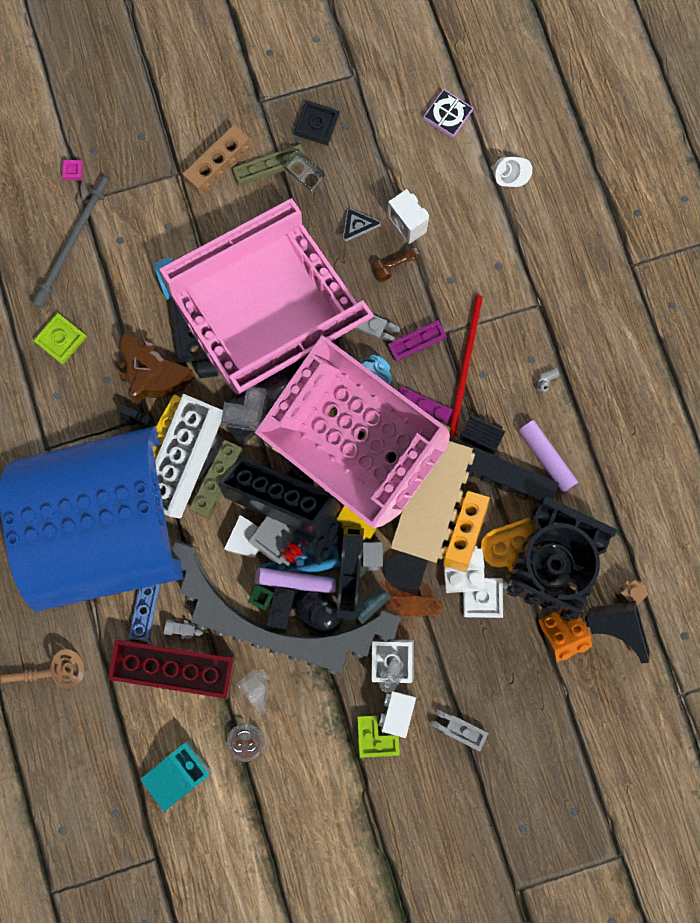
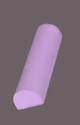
[518,420,579,494]
[254,568,336,594]

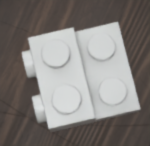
[443,546,486,593]

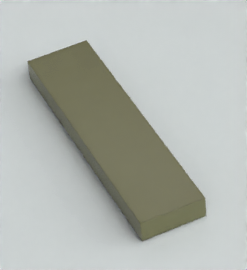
[232,144,307,186]

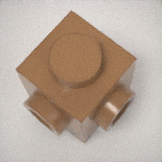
[616,579,649,605]

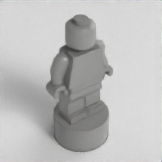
[164,619,203,640]

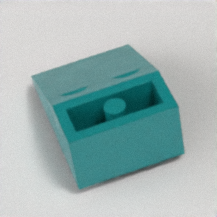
[140,741,212,812]

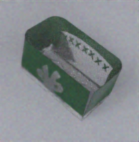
[285,151,324,193]

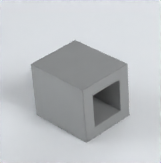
[363,542,383,571]

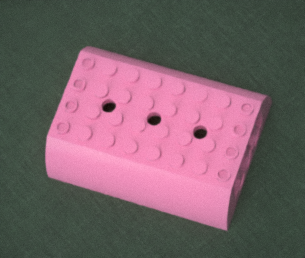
[255,335,450,528]

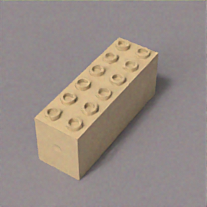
[391,441,475,563]

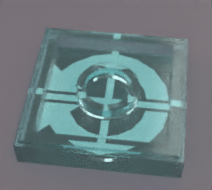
[356,587,392,624]

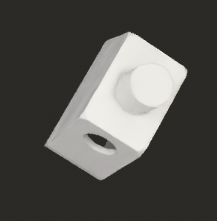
[224,515,260,559]

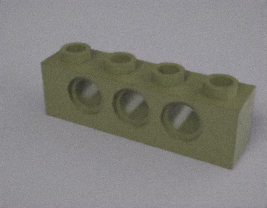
[190,440,244,520]

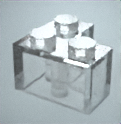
[221,387,268,431]

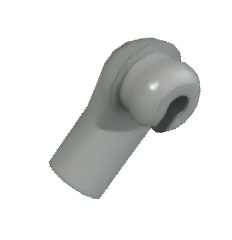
[537,368,560,392]

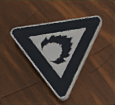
[343,209,381,241]

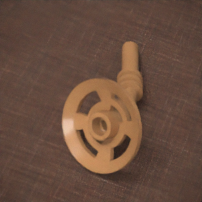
[1,649,84,689]

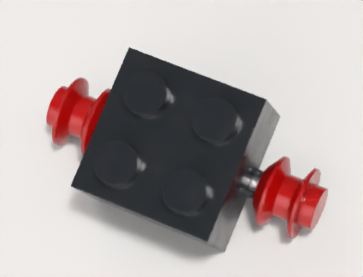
[281,504,343,565]

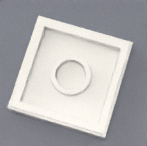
[463,578,503,618]

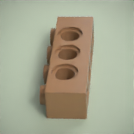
[182,124,252,196]

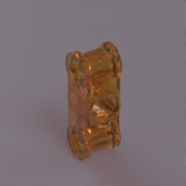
[385,596,443,617]

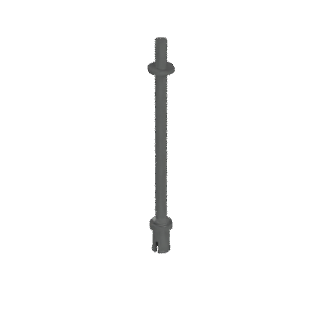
[31,176,109,308]

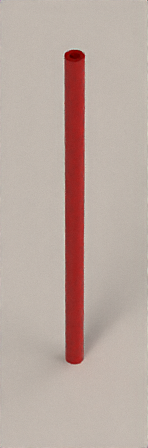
[450,295,483,439]

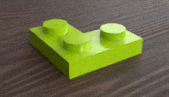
[357,715,400,758]

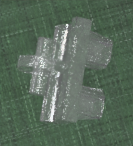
[379,658,404,693]

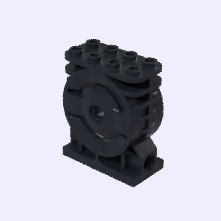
[503,496,617,622]

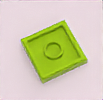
[33,313,87,365]

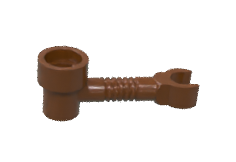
[372,248,420,283]

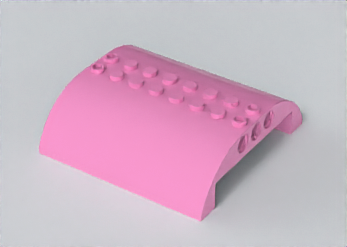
[159,198,374,394]

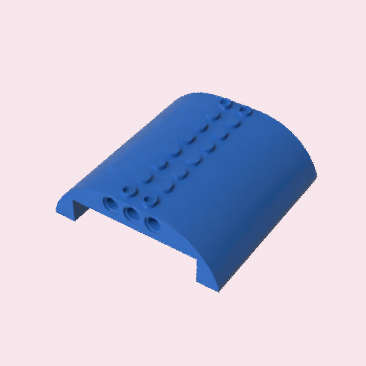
[0,426,184,612]

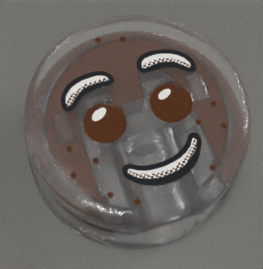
[226,723,265,762]

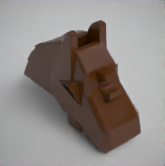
[118,334,194,403]

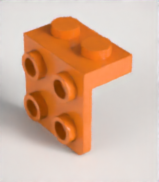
[539,613,592,662]

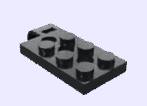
[170,298,219,379]

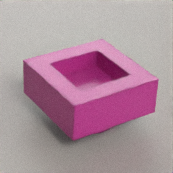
[62,160,83,181]

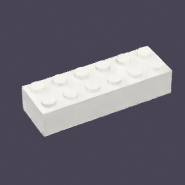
[155,394,225,519]

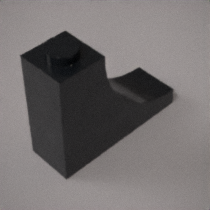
[585,601,650,664]

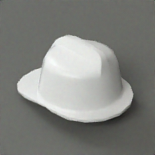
[491,157,532,187]

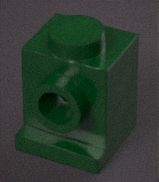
[248,584,274,611]

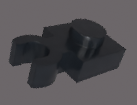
[118,404,153,427]

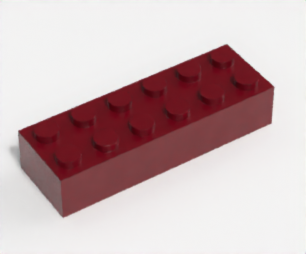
[108,640,236,699]

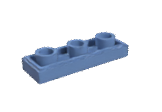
[128,584,161,642]

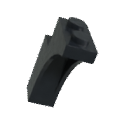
[336,527,364,620]

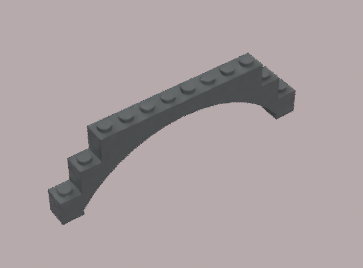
[172,541,402,674]

